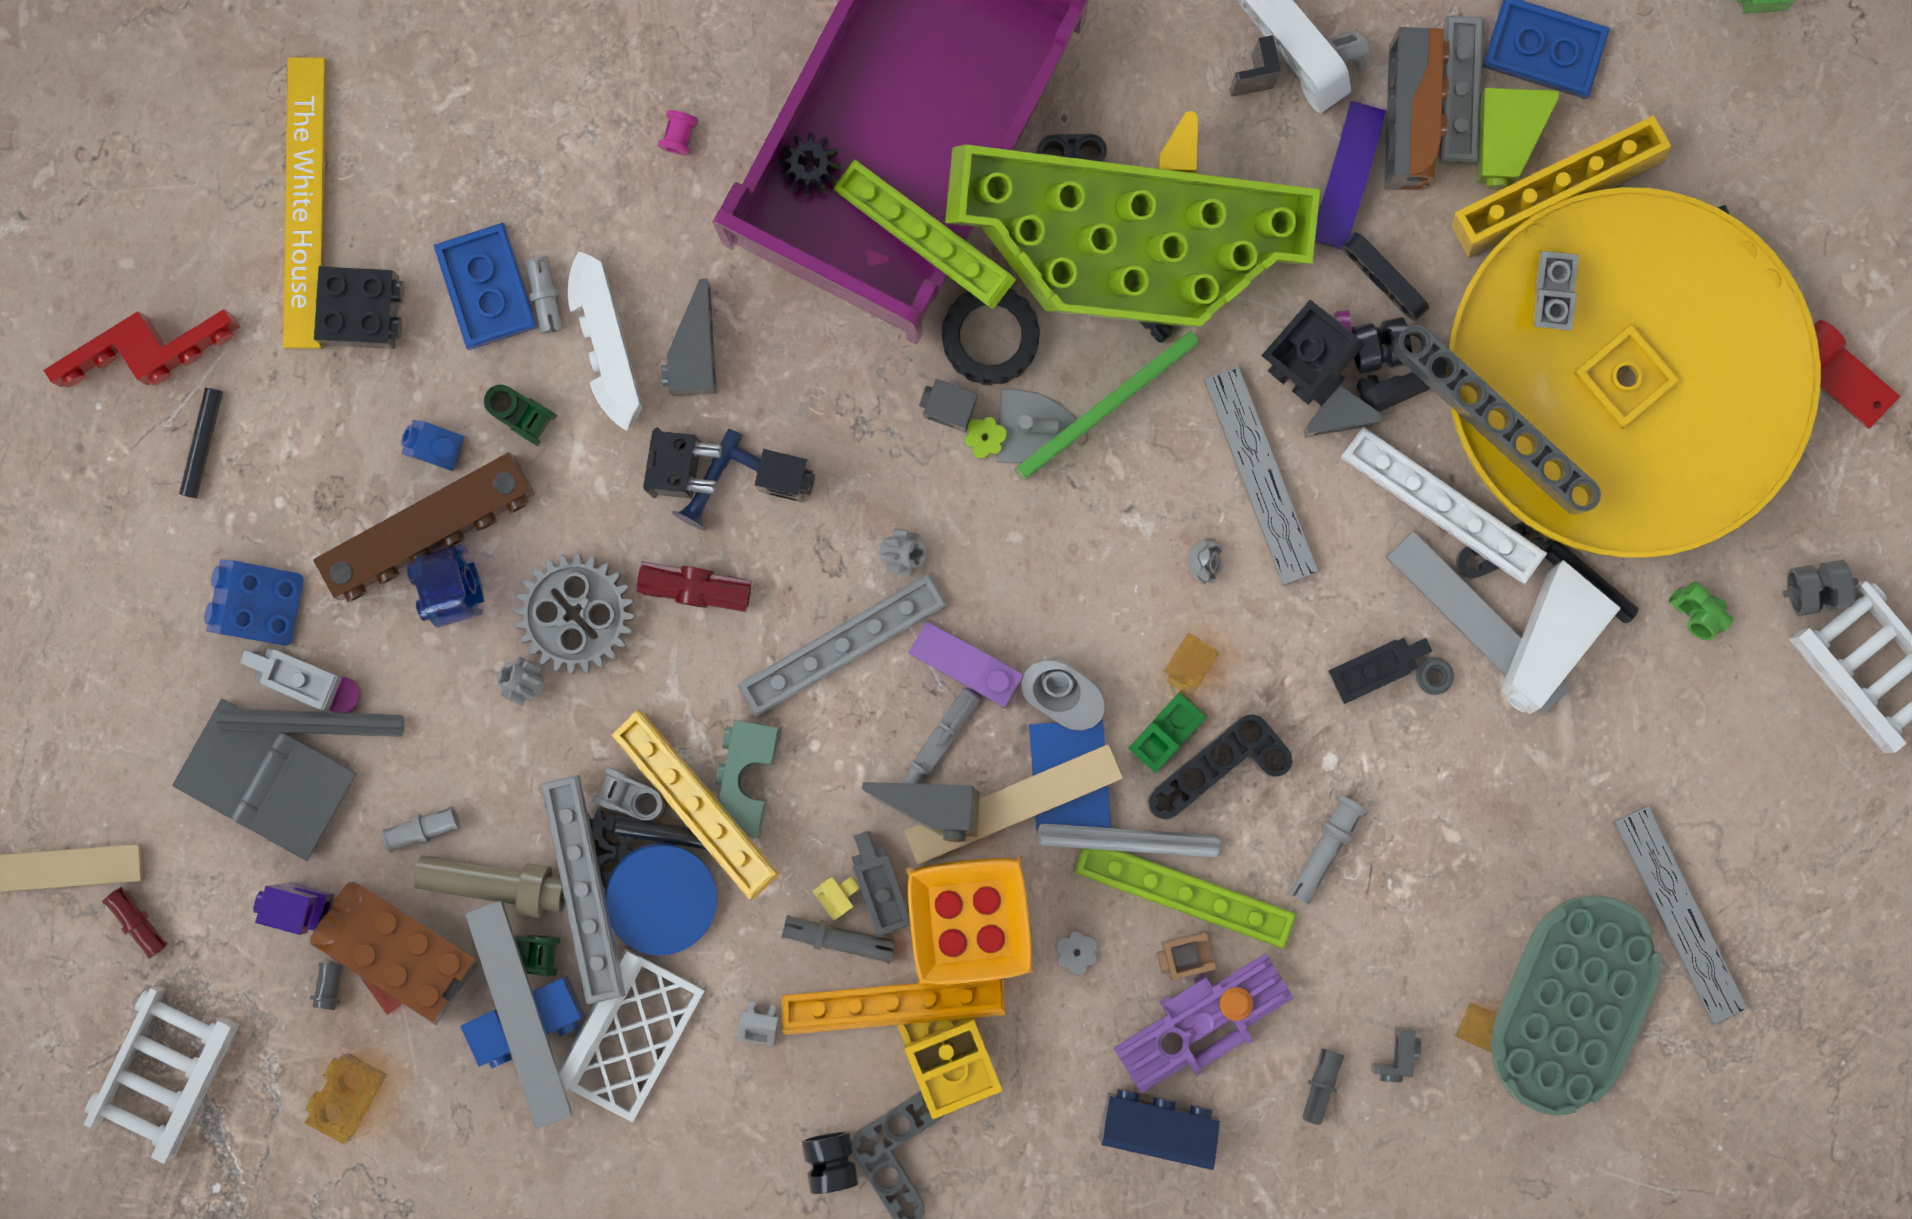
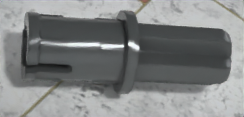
[1302,1048,1344,1125]

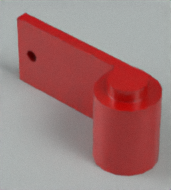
[1814,320,1901,429]

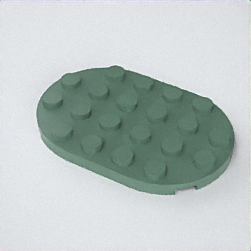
[1491,895,1660,1115]

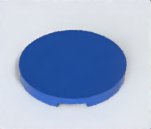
[604,843,717,955]

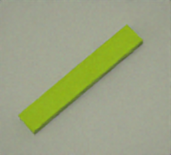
[832,159,1016,309]
[1074,848,1296,949]

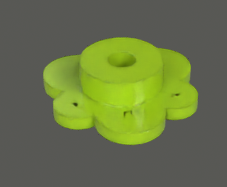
[965,417,1007,459]

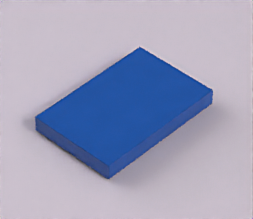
[1482,0,1610,99]
[433,222,538,350]
[1029,719,1111,832]

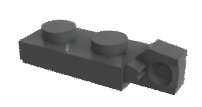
[852,831,910,937]

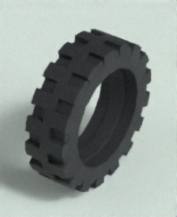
[942,288,1040,385]

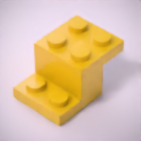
[897,1018,1003,1120]

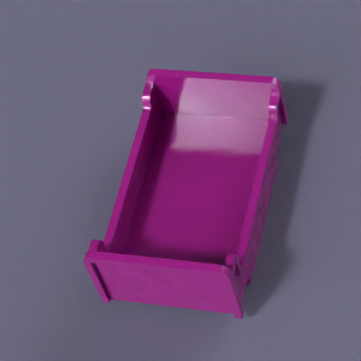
[712,0,1088,345]

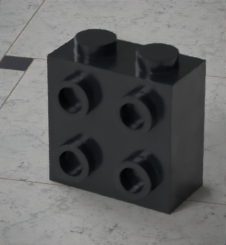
[314,266,404,349]

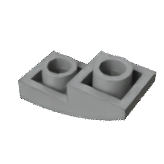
[1534,250,1579,330]

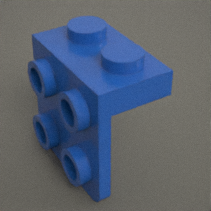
[204,559,304,646]

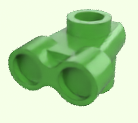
[1669,581,1733,641]

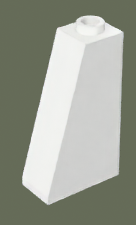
[1501,560,1620,714]

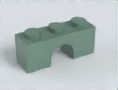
[715,720,780,838]

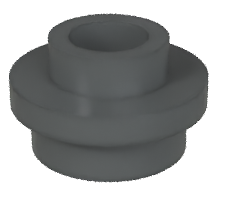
[1416,658,1454,695]

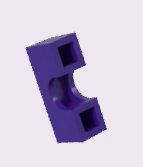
[253,882,334,935]

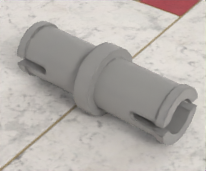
[525,256,564,334]
[382,806,460,852]

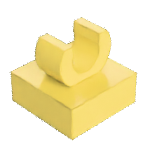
[812,876,860,921]

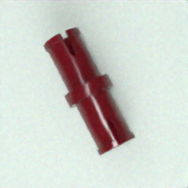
[102,886,168,959]

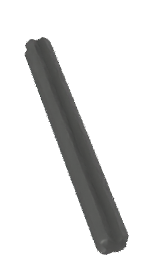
[216,709,405,737]

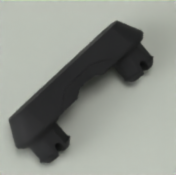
[1356,361,1446,412]

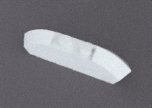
[568,251,643,431]

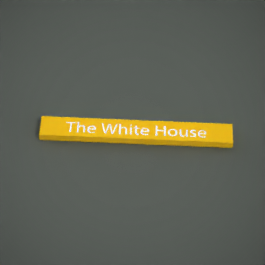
[283,57,327,349]

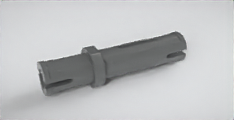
[781,915,895,964]

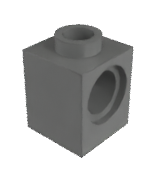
[919,379,978,432]

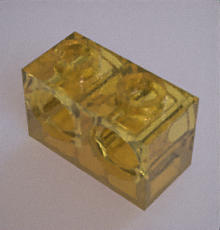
[305,1053,387,1144]

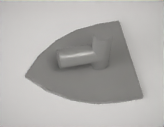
[997,389,1076,463]

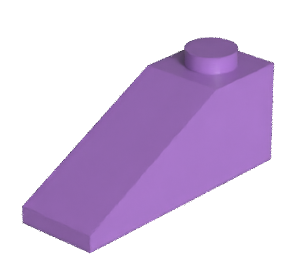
[909,621,1023,708]

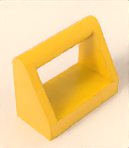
[1156,111,1198,173]

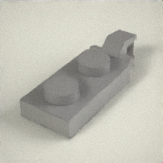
[239,648,342,712]

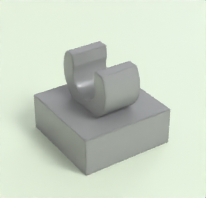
[1327,30,1370,70]
[737,1001,778,1047]

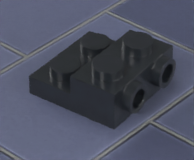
[1261,299,1365,406]

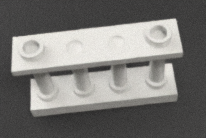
[1789,581,1912,753]
[84,986,240,1164]

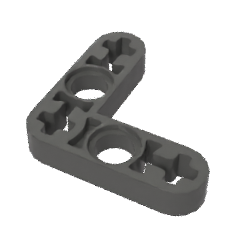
[851,1090,944,1219]

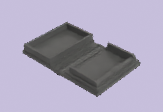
[172,698,357,861]

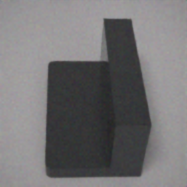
[1229,35,1281,97]

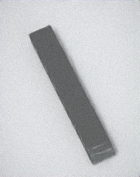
[1393,325,1601,515]

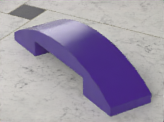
[1315,101,1386,250]

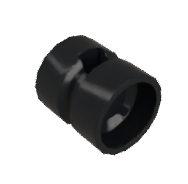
[1352,317,1412,374]
[801,1131,859,1194]

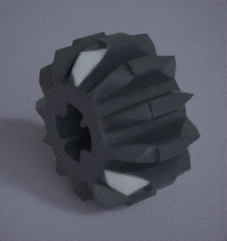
[778,132,841,197]

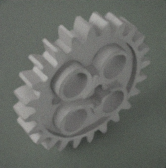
[514,554,636,674]

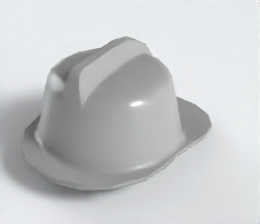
[1021,658,1105,731]

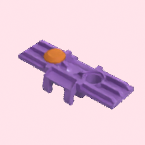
[1113,953,1294,1093]

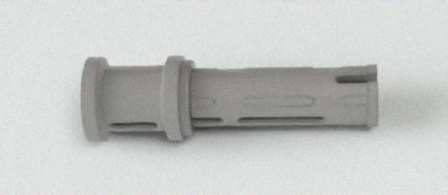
[1288,794,1369,905]

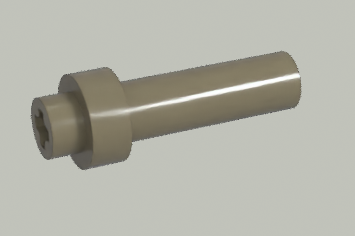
[414,855,565,918]

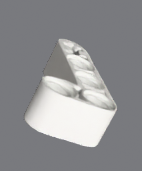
[1238,0,1351,114]

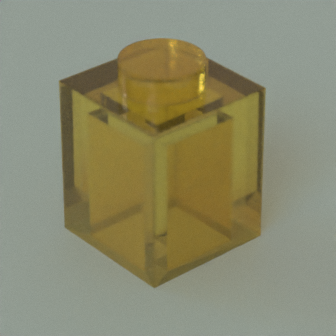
[1162,633,1220,693]

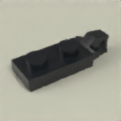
[1328,638,1432,704]

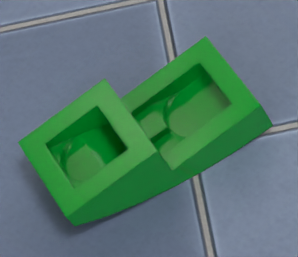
[1128,691,1208,773]

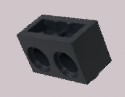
[754,449,816,503]

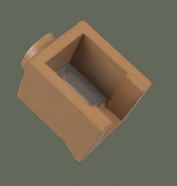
[1157,931,1216,980]

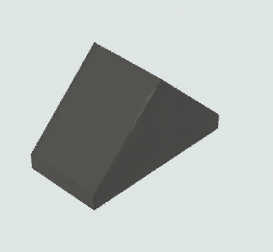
[1304,385,1382,437]

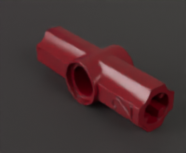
[636,561,752,612]

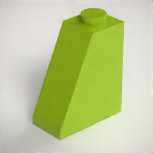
[1476,88,1559,189]

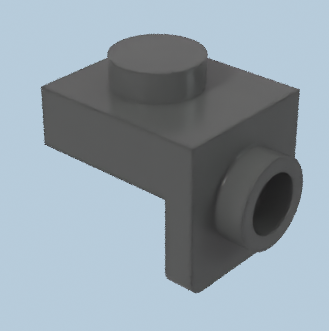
[1371,1027,1421,1083]

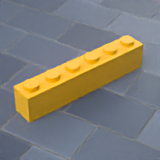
[1451,115,1672,258]

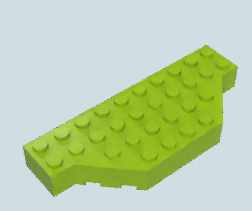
[945,144,1320,326]

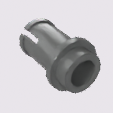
[310,962,343,1010]

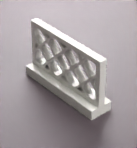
[558,946,705,1123]

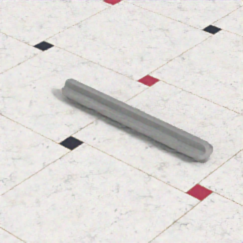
[1037,824,1221,857]

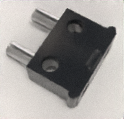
[643,427,722,499]

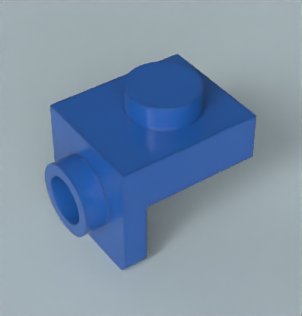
[401,420,465,471]

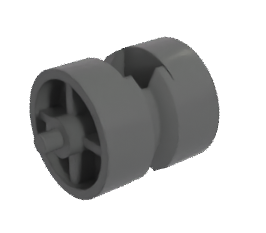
[1783,560,1858,616]

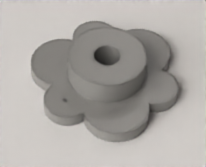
[1056,931,1097,975]

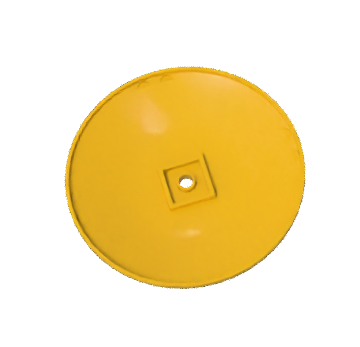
[1446,187,1821,558]

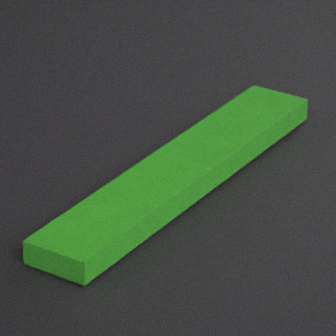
[1014,331,1199,480]

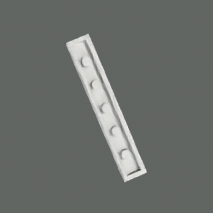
[1341,427,1547,585]

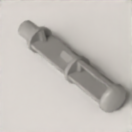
[903,688,980,784]

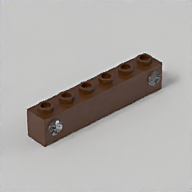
[313,452,535,602]

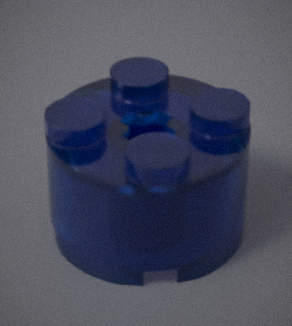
[407,544,484,628]

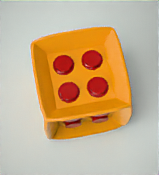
[906,856,1034,986]

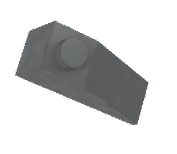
[661,278,716,396]
[862,782,980,842]

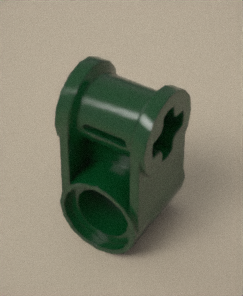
[484,384,558,446]
[514,935,560,976]

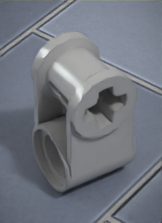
[592,767,668,821]

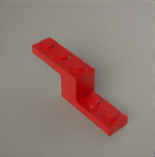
[43,309,240,387]

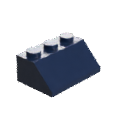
[1098,1088,1220,1170]

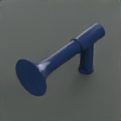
[672,429,761,531]

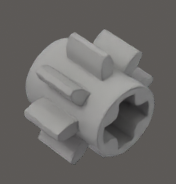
[880,529,926,576]
[497,657,544,706]

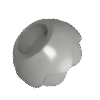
[1188,538,1223,585]

